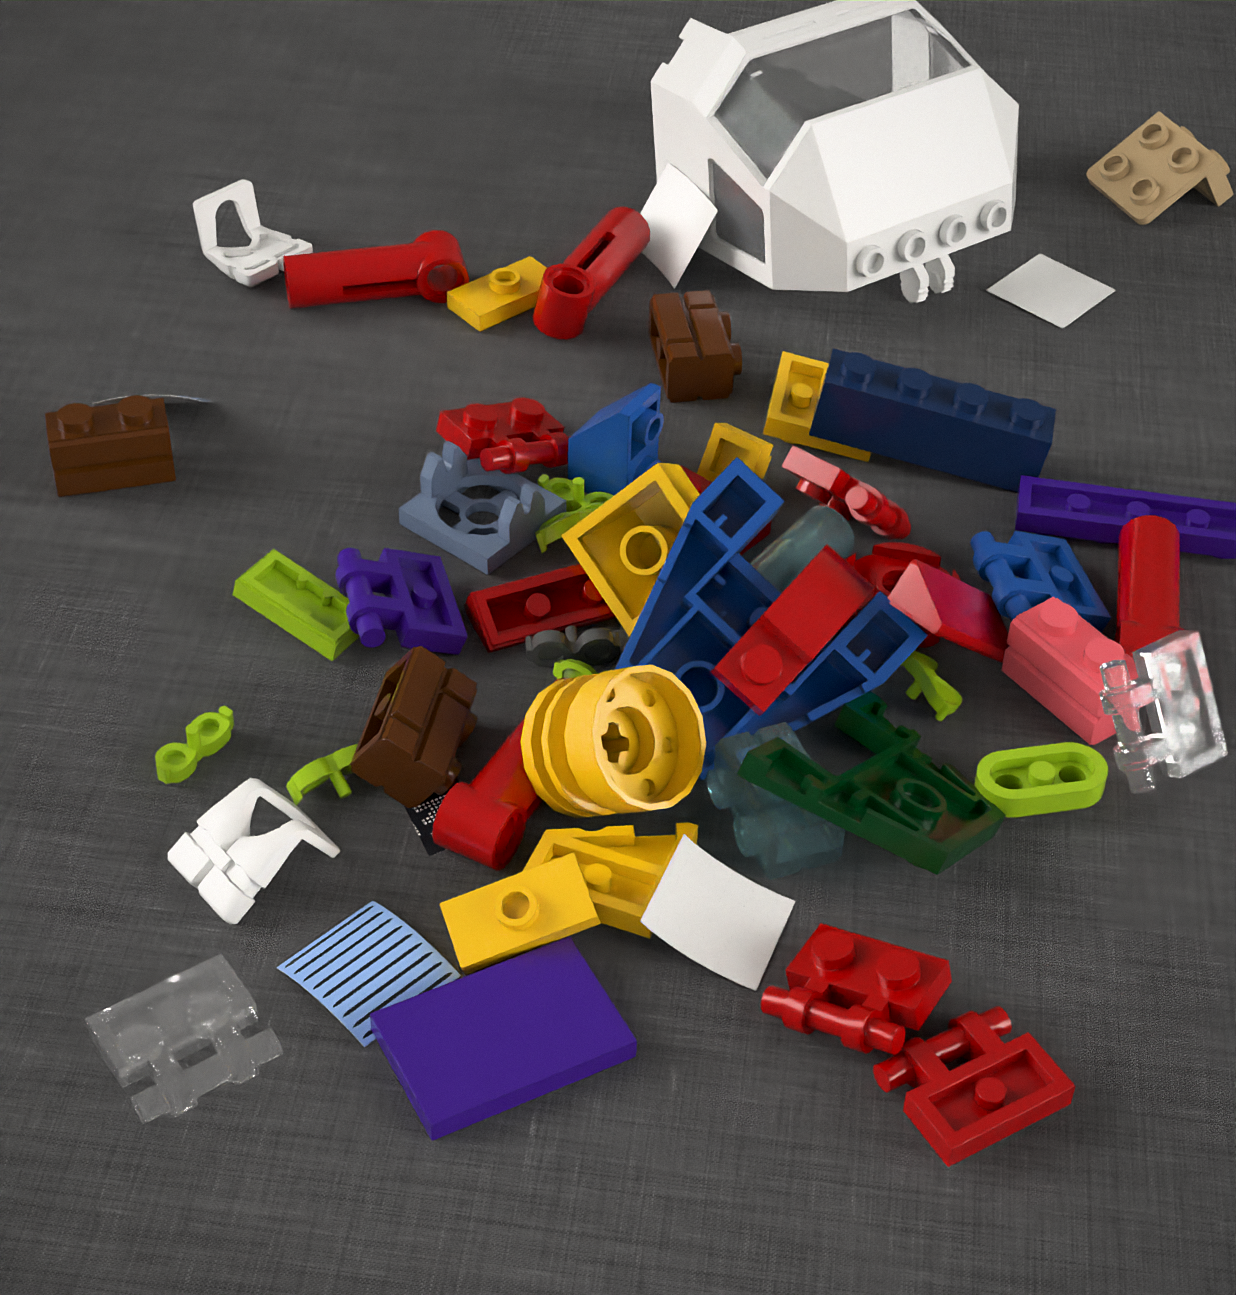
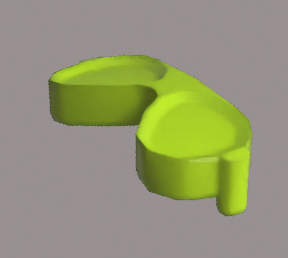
[900,650,963,721]

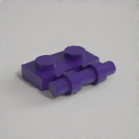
[335,547,468,655]

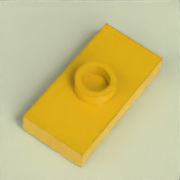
[447,256,547,332]
[439,852,601,975]

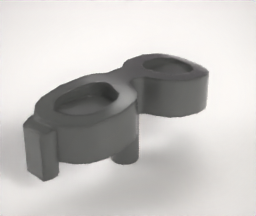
[525,626,620,667]

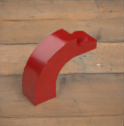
[710,544,875,716]

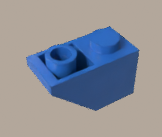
[568,383,664,496]

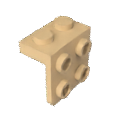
[1086,111,1234,225]

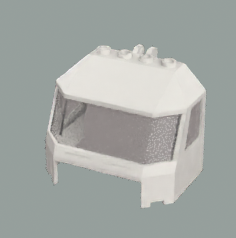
[651,0,1019,303]

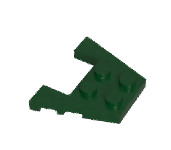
[737,691,1006,875]

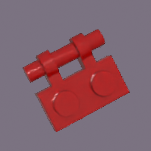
[436,397,571,474]
[781,445,911,540]
[761,923,952,1055]
[873,1006,1076,1167]

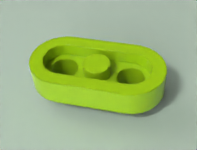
[974,742,1108,818]

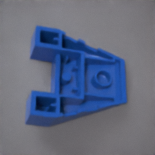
[614,457,928,781]

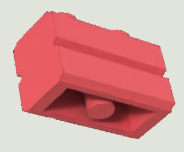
[1001,597,1148,746]

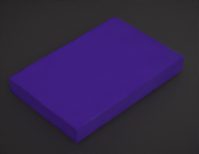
[370,936,637,1141]

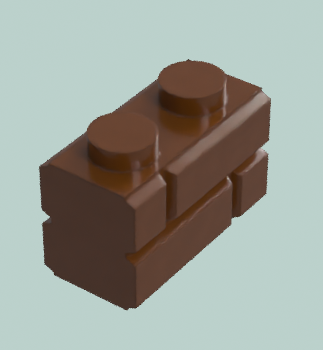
[648,290,742,403]
[45,395,176,497]
[350,646,478,808]

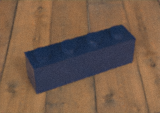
[809,348,1056,492]

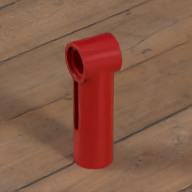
[533,206,650,340]
[283,230,469,309]
[1114,515,1186,691]
[432,678,567,871]

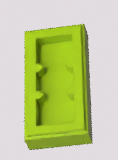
[232,548,359,661]

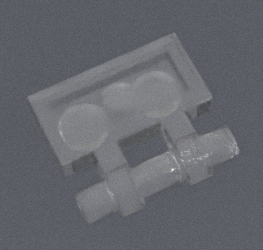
[1099,630,1228,793]
[86,953,283,1124]

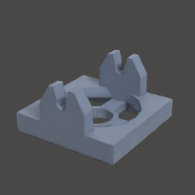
[399,441,566,575]

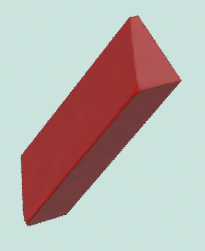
[887,559,1010,663]
[464,564,616,653]

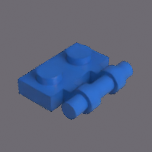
[970,531,1111,633]

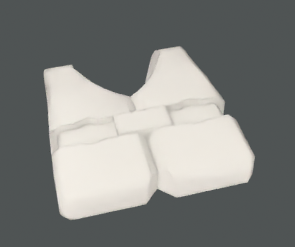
[193,179,313,288]
[168,778,340,925]

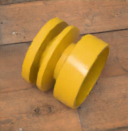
[520,664,706,818]

